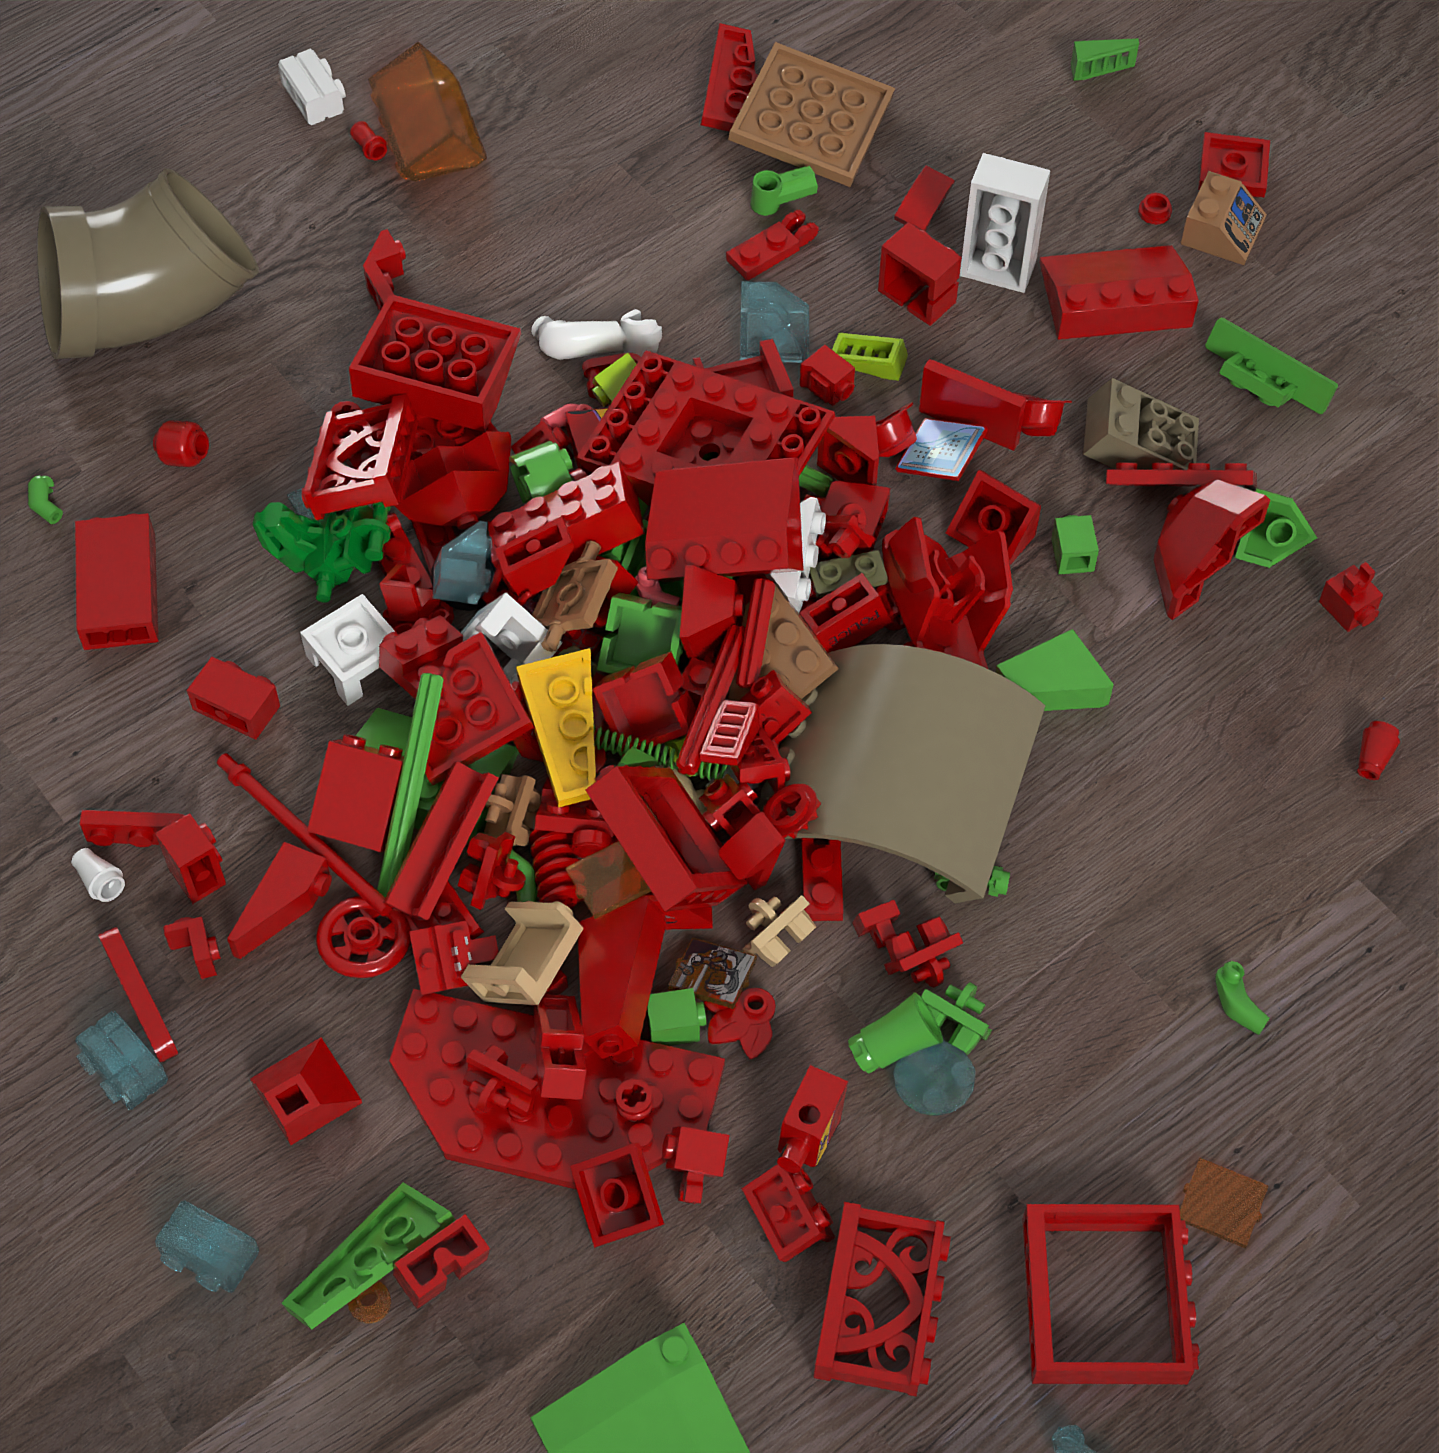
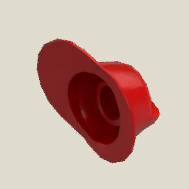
[1012,392,1072,436]
[876,402,917,457]

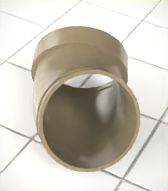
[37,168,259,359]

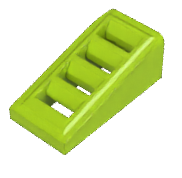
[832,333,908,381]

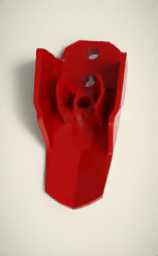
[882,517,1013,669]

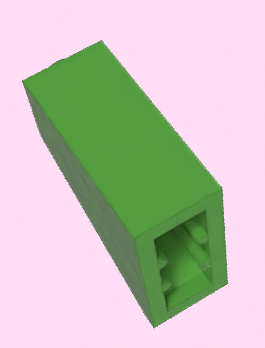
[995,629,1114,711]

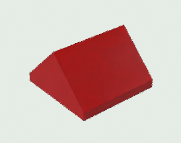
[817,416,879,486]
[946,470,1041,565]
[570,1142,664,1248]

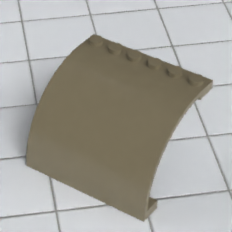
[757,644,1046,903]

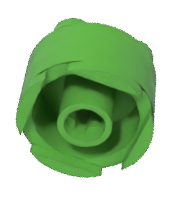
[509,441,573,504]

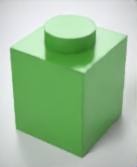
[1051,515,1099,575]
[646,988,706,1046]

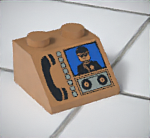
[1181,171,1267,265]

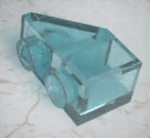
[433,521,492,604]

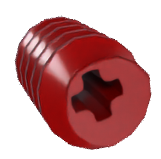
[529,830,588,909]

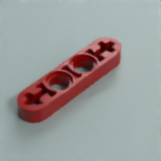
[98,926,179,1063]

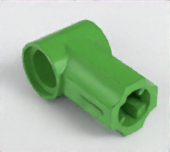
[750,166,818,216]

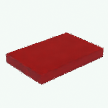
[919,359,1026,451]

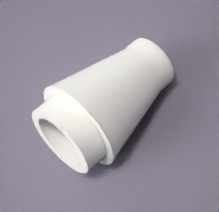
[71,848,125,902]

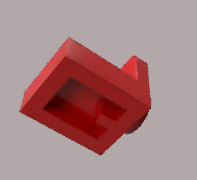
[511,420,574,459]

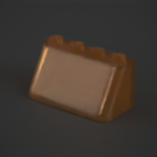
[368,42,487,182]

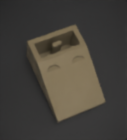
[1083,378,1199,470]

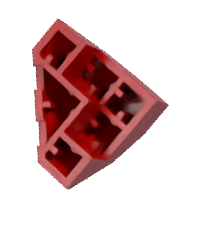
[394,431,512,529]
[1153,480,1270,620]

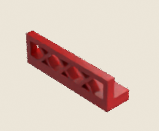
[383,761,499,921]

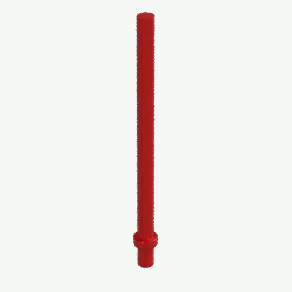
[217,753,393,916]

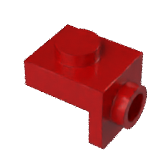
[163,916,221,979]

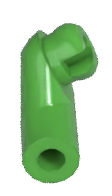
[28,475,63,524]

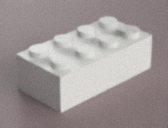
[960,153,1050,293]

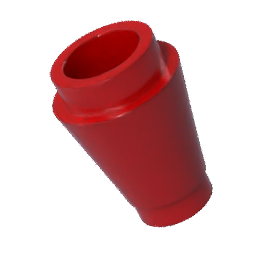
[1357,721,1400,780]

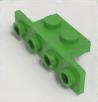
[1205,317,1338,414]

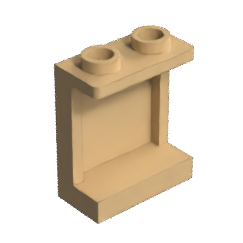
[461,901,584,1005]

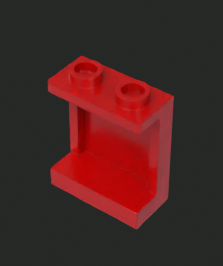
[693,339,794,398]
[307,734,404,852]

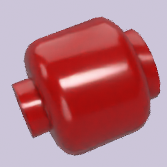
[153,420,209,467]

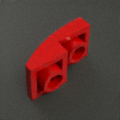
[894,165,955,232]

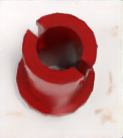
[350,121,387,161]

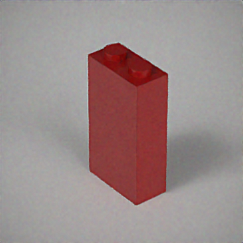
[75,513,159,650]

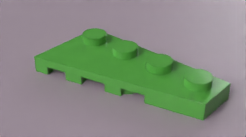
[282,1182,456,1330]

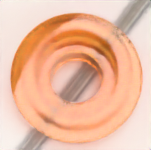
[348,1281,391,1324]

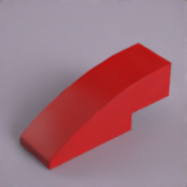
[534,994,587,1099]

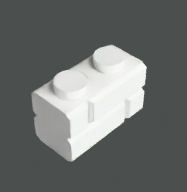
[278,49,346,125]

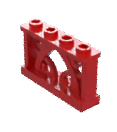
[302,394,419,520]
[814,1202,951,1397]

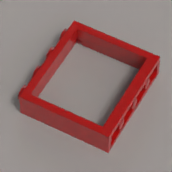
[585,765,748,912]
[1022,1204,1200,1385]

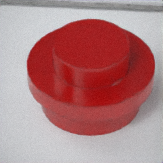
[1138,193,1172,225]

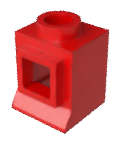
[800,345,855,406]

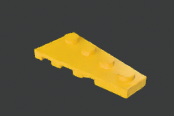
[516,648,596,808]

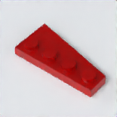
[701,23,758,132]

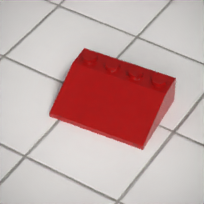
[1039,245,1199,340]
[349,294,521,432]
[645,458,803,582]

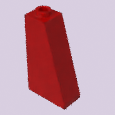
[578,896,666,1059]

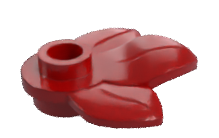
[704,988,776,1060]

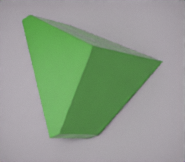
[1235,488,1317,568]

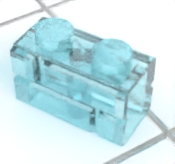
[75,1011,168,1110]
[155,1200,259,1293]

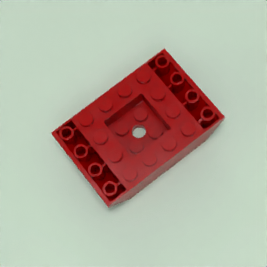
[576,350,835,506]

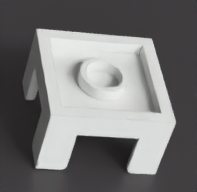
[461,593,562,684]
[300,594,395,706]

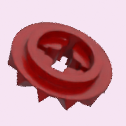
[762,783,821,839]

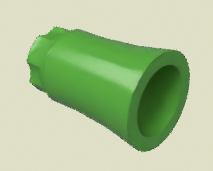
[848,992,943,1074]

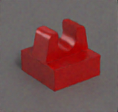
[852,900,901,949]

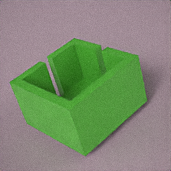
[597,593,684,674]

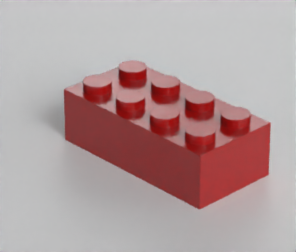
[488,462,645,593]

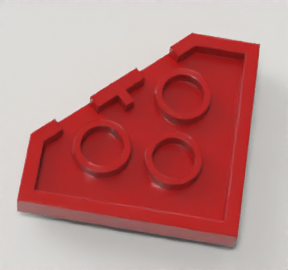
[425,631,535,786]

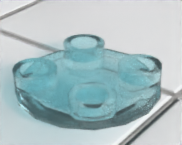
[893,1040,976,1116]

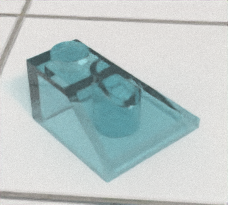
[740,281,809,363]

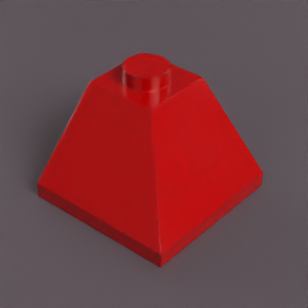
[680,565,745,662]

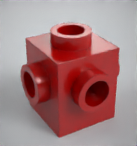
[699,773,761,837]

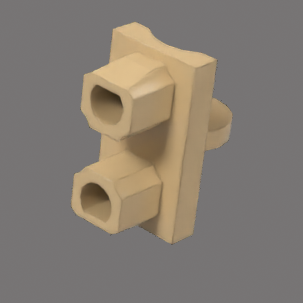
[742,895,816,967]

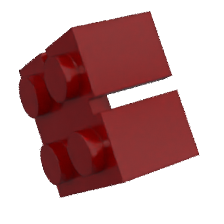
[878,222,962,326]
[592,651,696,758]

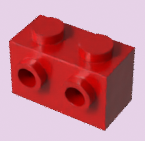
[155,813,226,904]

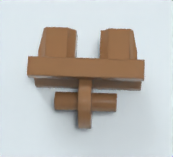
[484,774,542,846]

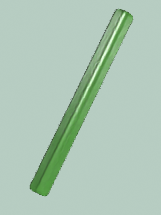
[377,673,444,898]

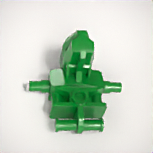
[253,502,391,603]

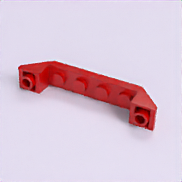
[363,229,406,311]

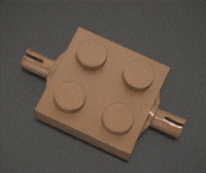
[532,541,618,652]

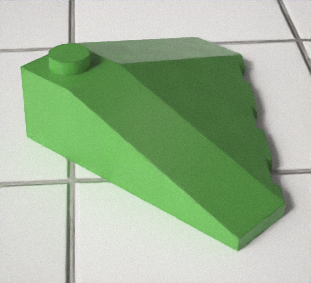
[530,1323,750,1453]

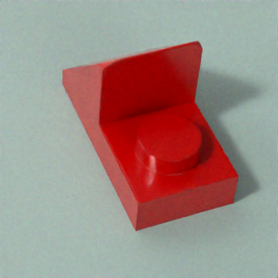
[718,812,786,891]

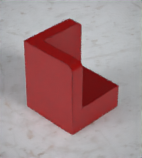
[379,564,440,623]

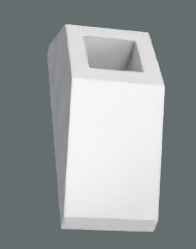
[764,497,826,614]

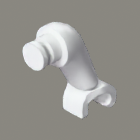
[531,309,662,360]

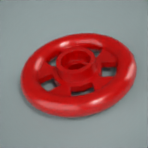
[316,896,411,978]

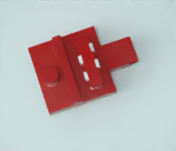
[405,920,499,996]

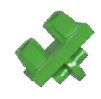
[921,982,992,1055]

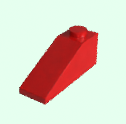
[227,842,332,959]

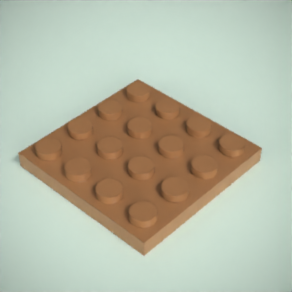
[728,42,895,187]

